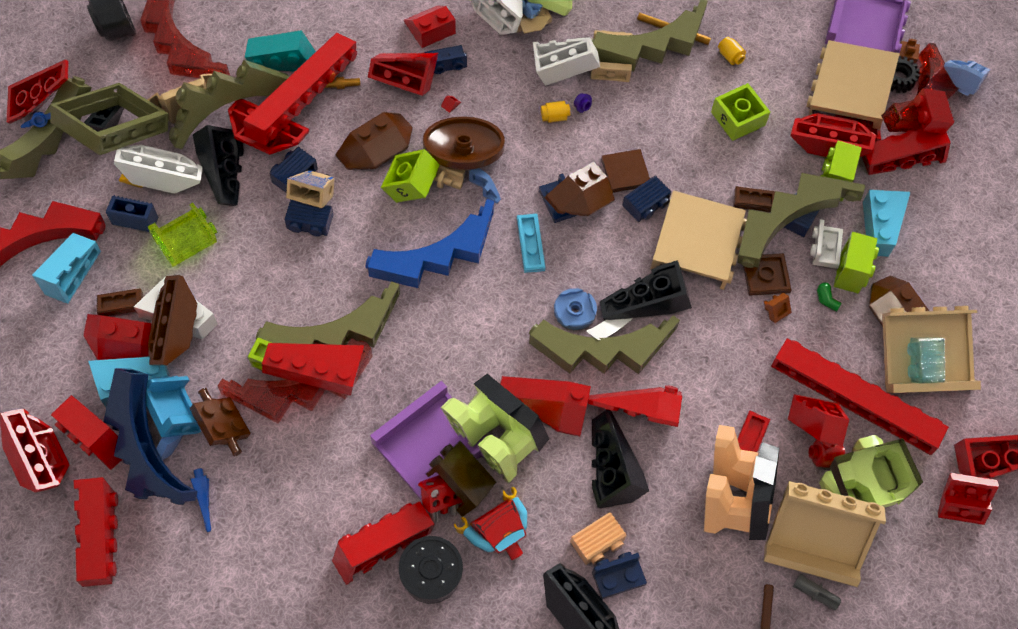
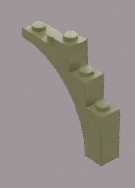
[169,60,289,149]

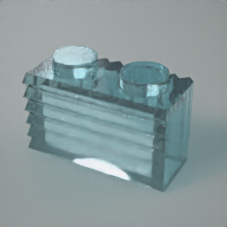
[907,336,945,383]

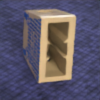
[286,171,335,208]

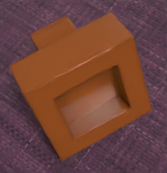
[899,38,920,63]
[764,293,792,323]

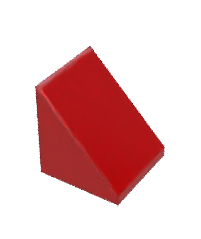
[441,96,461,113]

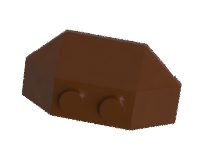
[335,112,413,170]
[544,162,615,216]
[148,275,197,366]
[868,276,929,327]

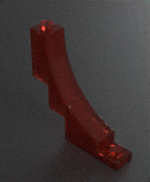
[140,0,230,78]
[881,43,958,132]
[217,338,373,423]

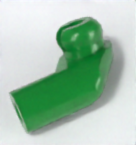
[817,282,842,312]

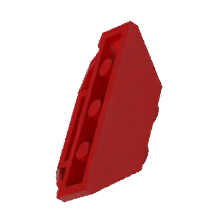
[228,98,309,155]
[790,113,876,157]
[83,314,152,360]
[0,409,70,493]

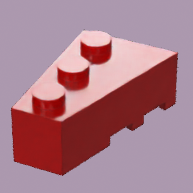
[368,53,438,96]
[788,394,850,448]
[51,395,123,470]

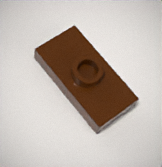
[733,186,775,212]
[97,288,143,316]

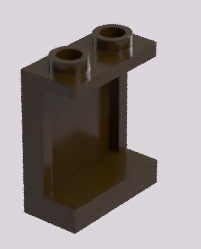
[425,441,497,517]

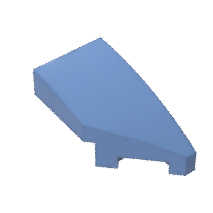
[522,0,543,19]
[469,168,501,204]
[156,435,183,460]

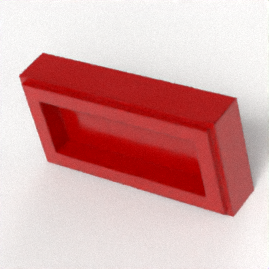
[737,411,771,452]

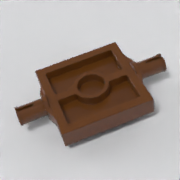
[189,388,251,457]

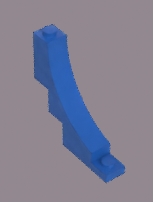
[365,199,495,288]

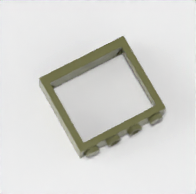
[50,83,168,155]

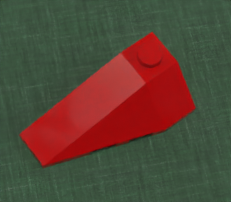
[7,59,69,124]
[500,376,591,437]
[588,385,682,427]

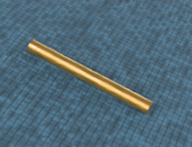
[637,13,711,45]

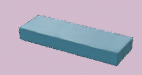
[517,214,545,273]

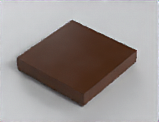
[601,149,650,193]
[743,253,792,296]

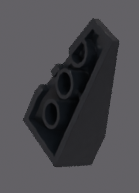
[193,125,244,206]
[592,409,649,509]

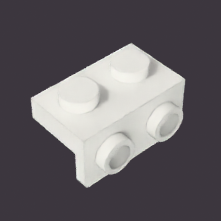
[810,219,843,269]

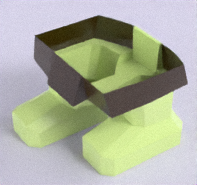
[819,435,923,507]

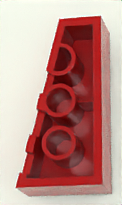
[862,128,951,175]
[262,343,364,396]
[73,477,118,587]

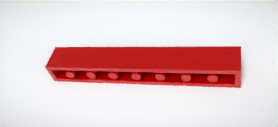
[244,32,357,146]
[771,338,949,455]

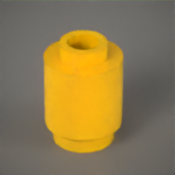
[718,37,746,65]
[541,101,571,123]

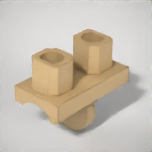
[433,165,465,190]

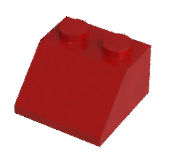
[404,5,456,48]

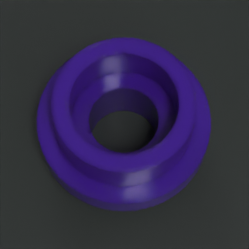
[574,93,592,113]

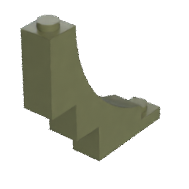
[591,0,708,72]
[0,76,92,179]
[738,173,865,268]
[256,281,400,348]
[529,315,680,374]

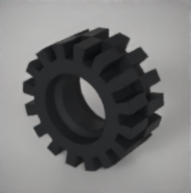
[890,56,920,93]

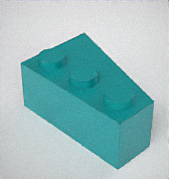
[245,30,316,72]

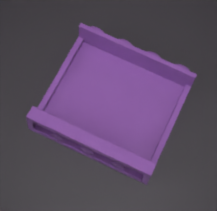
[824,0,911,53]
[370,380,486,501]

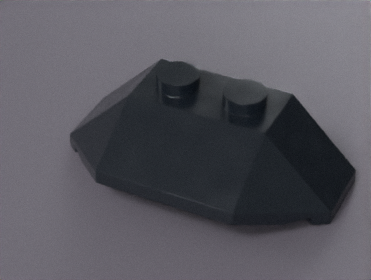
[543,563,619,629]

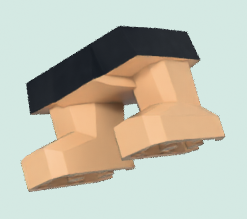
[704,425,780,540]

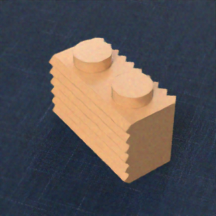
[570,512,626,565]

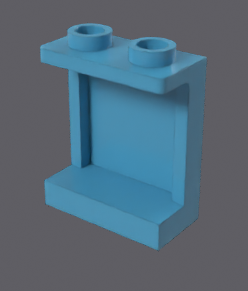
[146,376,201,438]

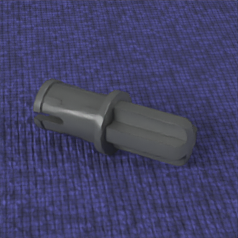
[793,574,841,610]

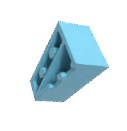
[32,233,101,304]

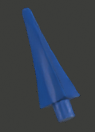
[190,468,211,532]

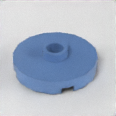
[554,288,597,330]

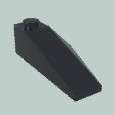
[600,260,692,321]

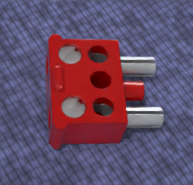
[418,475,462,523]

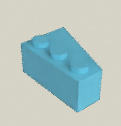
[863,190,910,257]
[88,357,170,407]

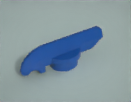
[20,112,51,128]

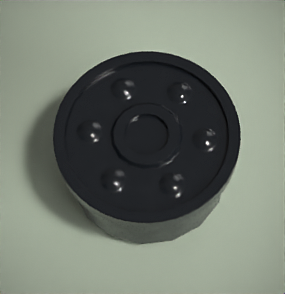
[87,0,136,41]
[398,536,463,604]

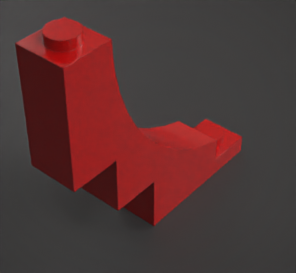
[0,201,106,267]

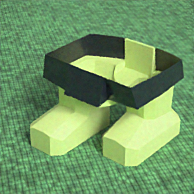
[441,374,549,483]

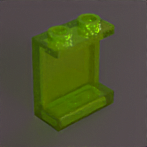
[147,202,218,267]

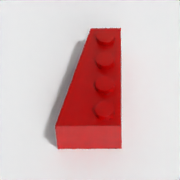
[954,435,1018,479]
[332,501,435,585]

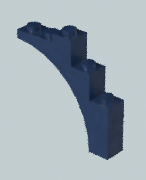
[103,368,198,505]

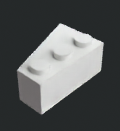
[533,37,600,86]
[134,276,218,340]

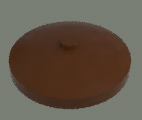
[423,117,505,170]

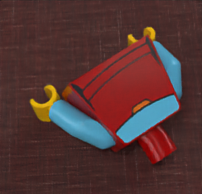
[454,487,527,560]

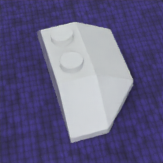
[469,0,523,35]
[114,145,202,194]

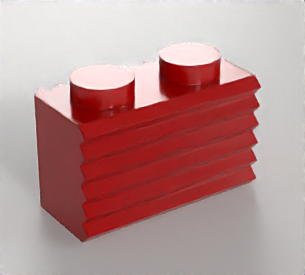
[914,88,955,134]

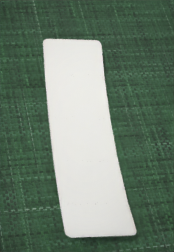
[586,318,633,340]

